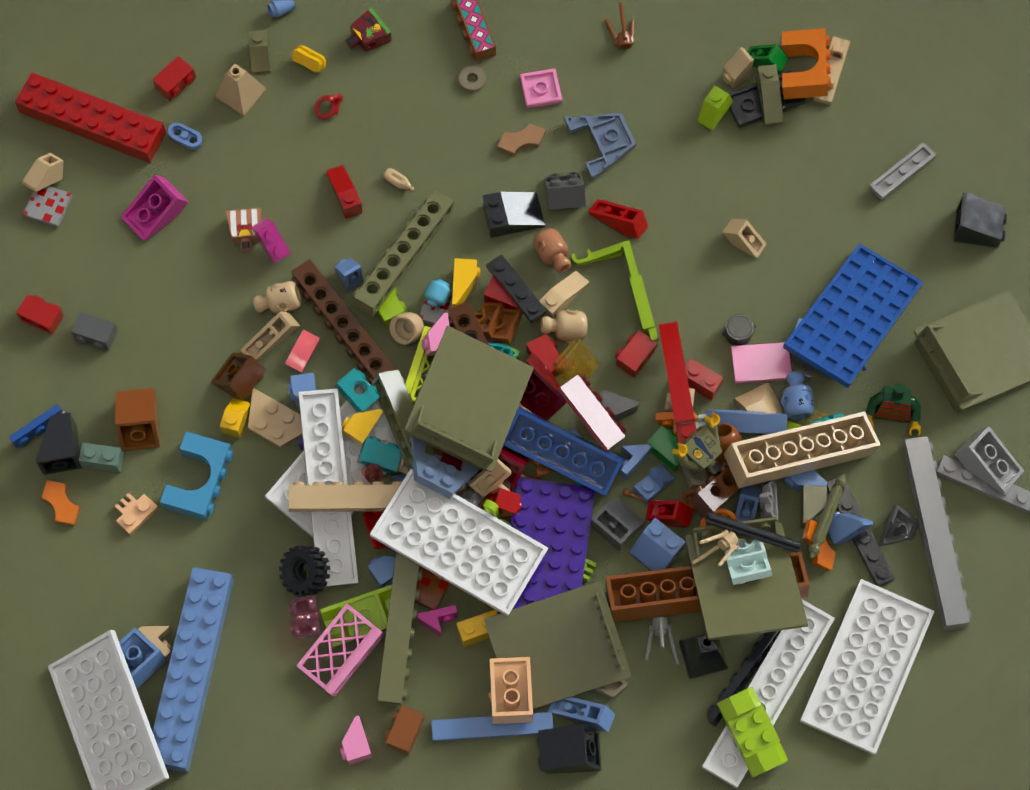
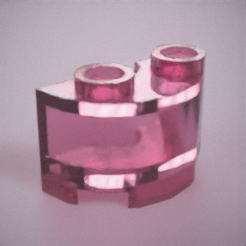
[289,595,320,638]

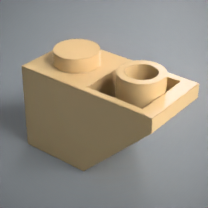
[22,153,64,192]

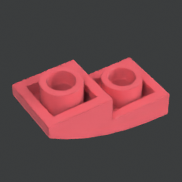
[285,329,320,372]

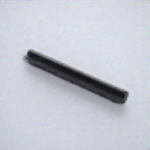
[706,512,801,553]

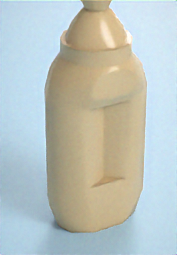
[383,168,414,191]

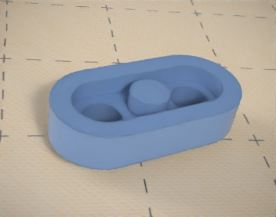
[168,122,203,150]

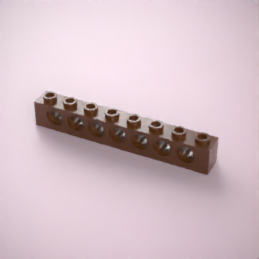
[291,259,396,384]

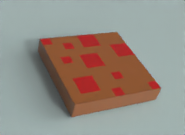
[414,565,451,610]

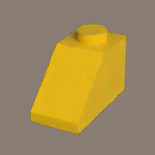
[220,398,251,439]
[342,409,383,446]

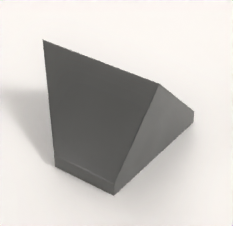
[879,504,919,547]

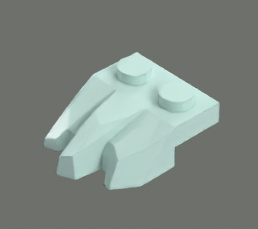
[725,539,772,585]

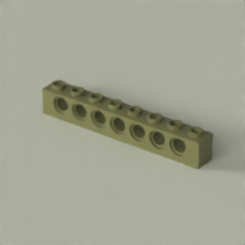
[353,191,454,318]

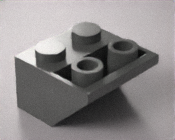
[544,172,586,210]
[590,498,646,551]

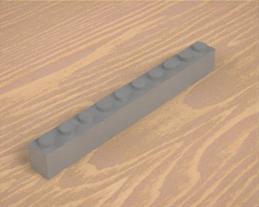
[902,436,972,631]

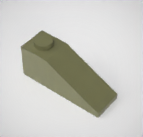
[756,64,783,125]

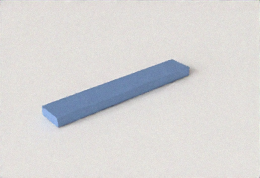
[431,712,553,742]

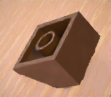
[211,353,266,400]

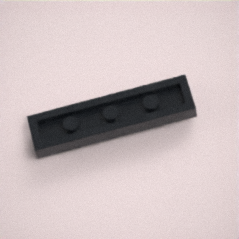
[486,254,546,323]

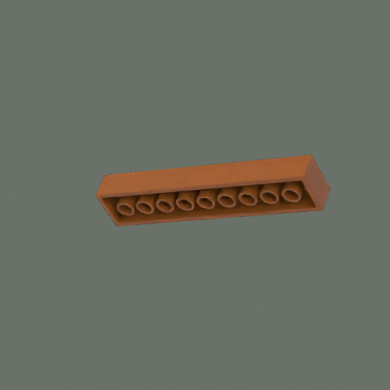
[605,552,809,623]

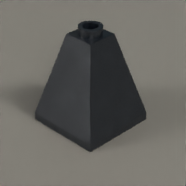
[678,633,728,679]

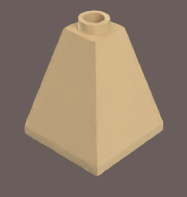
[215,64,266,116]

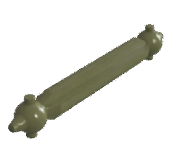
[808,474,847,559]

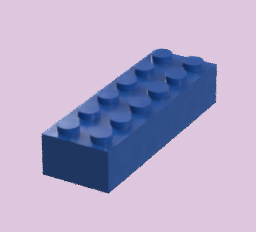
[503,407,624,496]

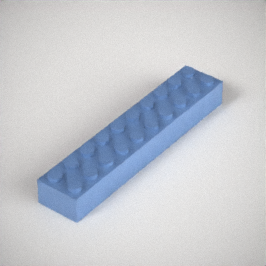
[153,567,234,773]

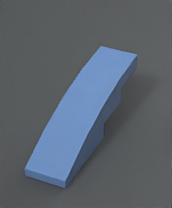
[705,409,788,434]

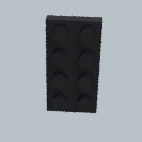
[728,70,806,128]

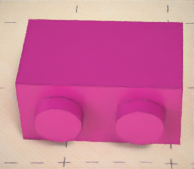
[251,218,291,263]

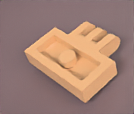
[114,493,159,536]

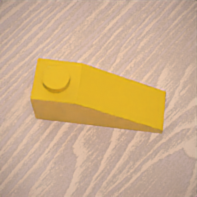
[452,258,480,307]

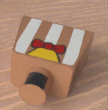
[226,208,263,253]

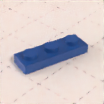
[9,404,62,449]

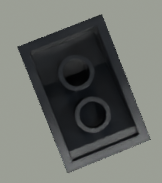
[482,192,545,238]

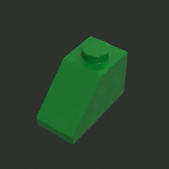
[747,44,788,72]
[646,426,679,472]

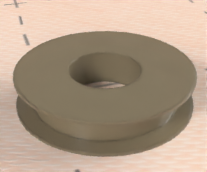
[459,66,486,92]

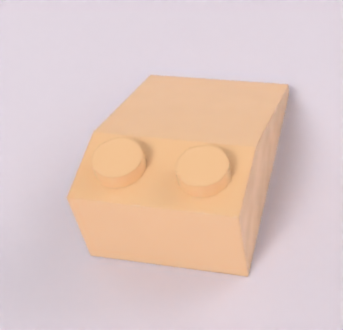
[490,657,533,724]

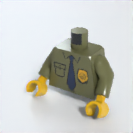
[672,412,722,474]

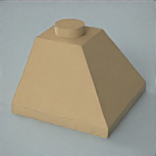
[734,382,784,414]

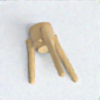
[692,530,739,567]

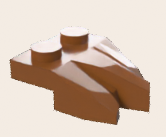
[475,302,523,344]

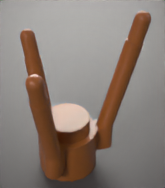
[605,2,635,50]

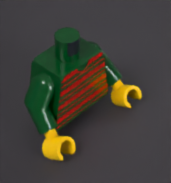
[866,384,921,436]

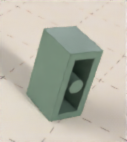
[79,443,125,474]

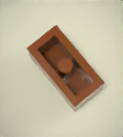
[384,706,425,755]

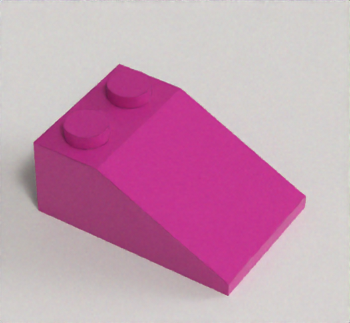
[121,175,189,241]

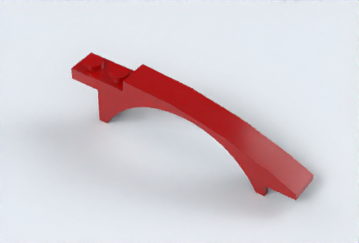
[659,322,696,444]

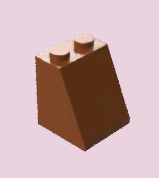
[115,388,160,451]

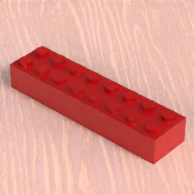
[15,72,166,163]

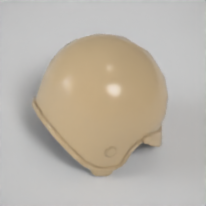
[389,312,424,344]

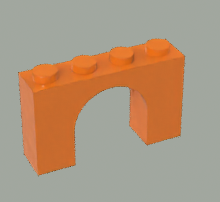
[782,28,831,99]

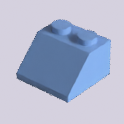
[288,372,317,410]
[629,518,686,571]
[119,627,167,689]

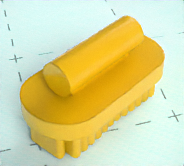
[291,45,326,73]

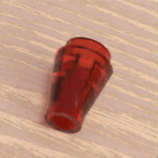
[361,464,383,483]

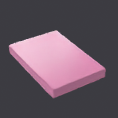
[731,342,792,384]

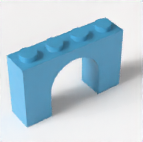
[160,432,234,521]

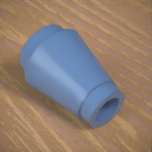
[267,0,295,18]

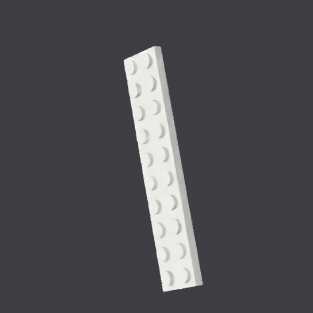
[298,388,358,587]
[702,599,835,789]

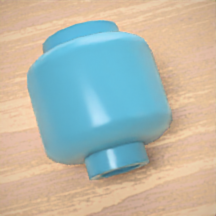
[424,278,452,308]

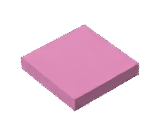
[520,68,562,109]

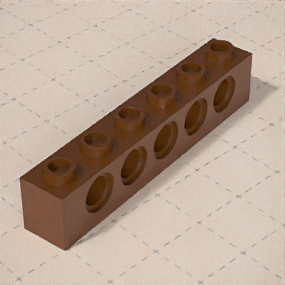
[448,301,488,345]
[690,433,768,518]

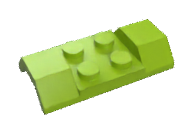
[320,585,392,647]
[716,687,788,778]

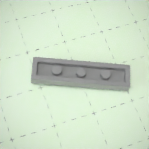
[869,142,936,201]

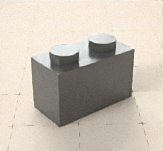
[71,312,118,350]

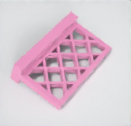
[296,603,385,697]

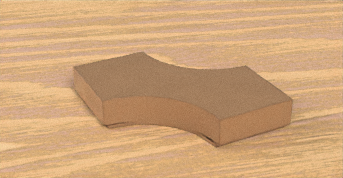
[497,123,546,156]

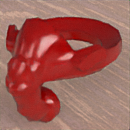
[314,94,343,120]

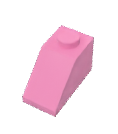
[422,313,449,356]
[340,716,372,765]

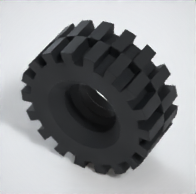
[279,546,330,596]

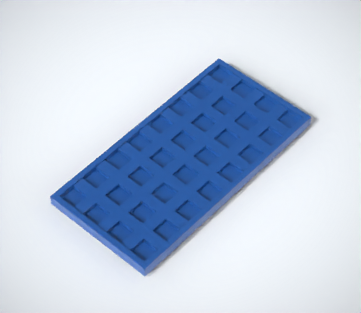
[783,243,923,388]

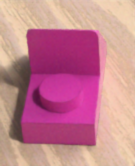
[417,605,458,637]

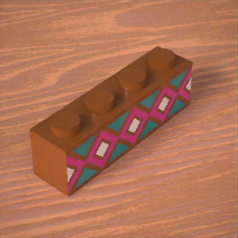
[450,0,496,61]

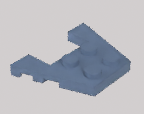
[564,113,636,180]
[409,436,480,499]

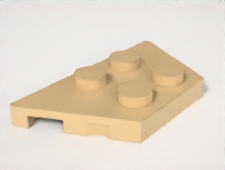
[248,388,302,448]

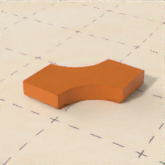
[42,480,80,526]
[802,519,836,571]

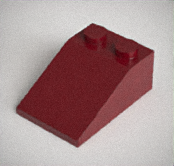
[520,352,567,421]

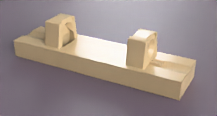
[813,36,850,106]

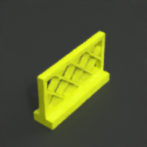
[405,326,431,402]

